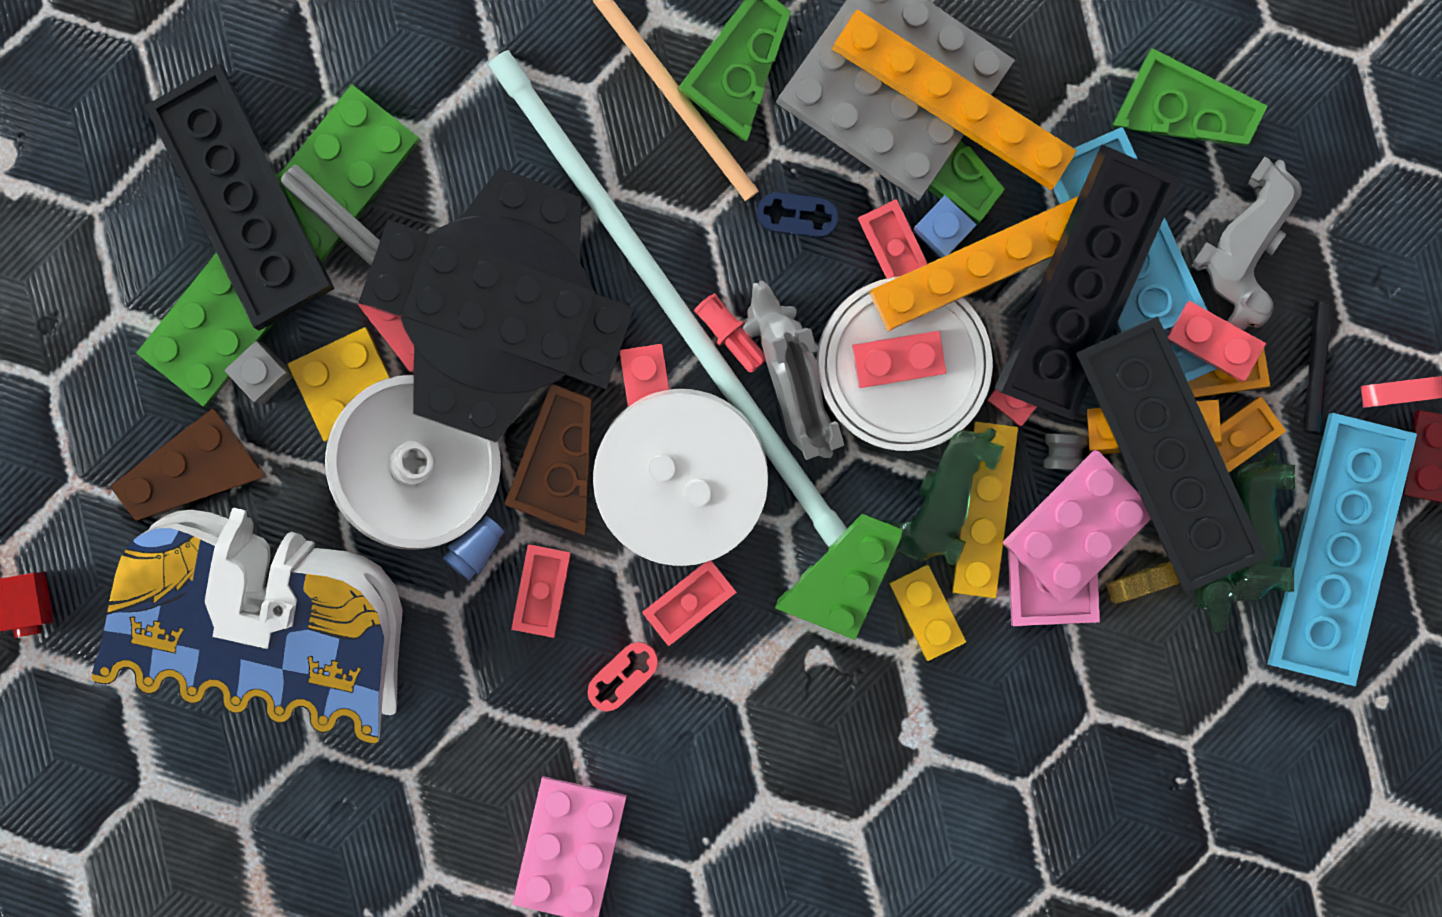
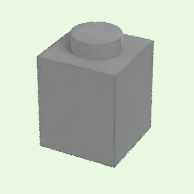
[224,341,293,405]

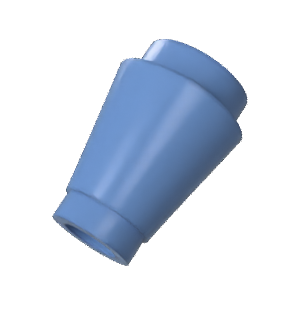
[442,515,505,581]

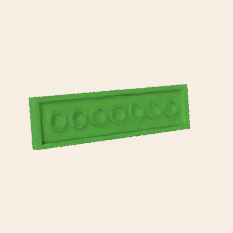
[136,84,421,407]

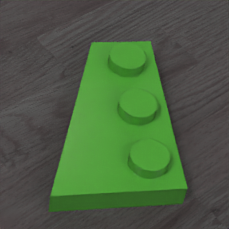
[677,0,791,142]
[1111,48,1268,147]
[775,514,903,640]

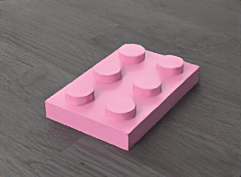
[1002,450,1151,605]
[512,776,627,917]

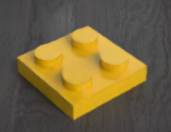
[288,327,391,442]

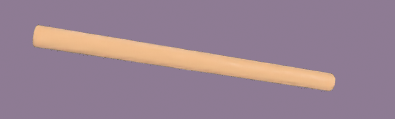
[592,0,759,202]

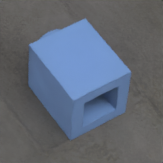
[912,195,976,259]

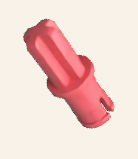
[694,293,766,372]

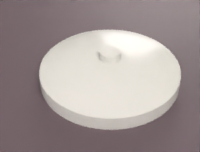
[325,375,501,550]

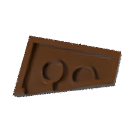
[504,384,592,536]
[110,408,268,521]

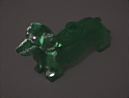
[879,428,1005,574]
[1194,451,1295,634]

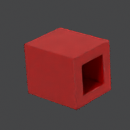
[0,572,54,638]

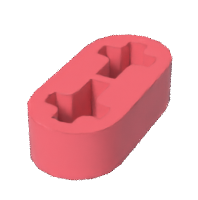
[1360,376,1442,408]
[587,641,658,712]

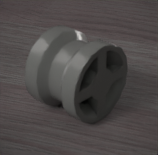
[1043,434,1089,471]

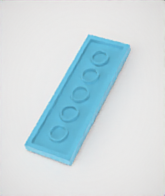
[1053,127,1216,382]
[1267,413,1417,686]

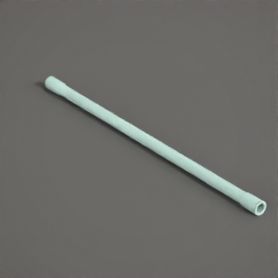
[488,50,847,547]

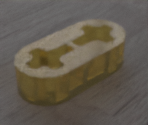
[1106,561,1180,604]

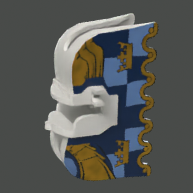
[91,508,403,744]

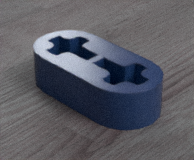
[757,192,838,239]

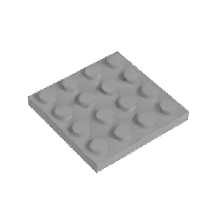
[776,0,1015,201]

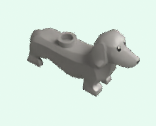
[1191,157,1302,331]
[743,281,844,460]

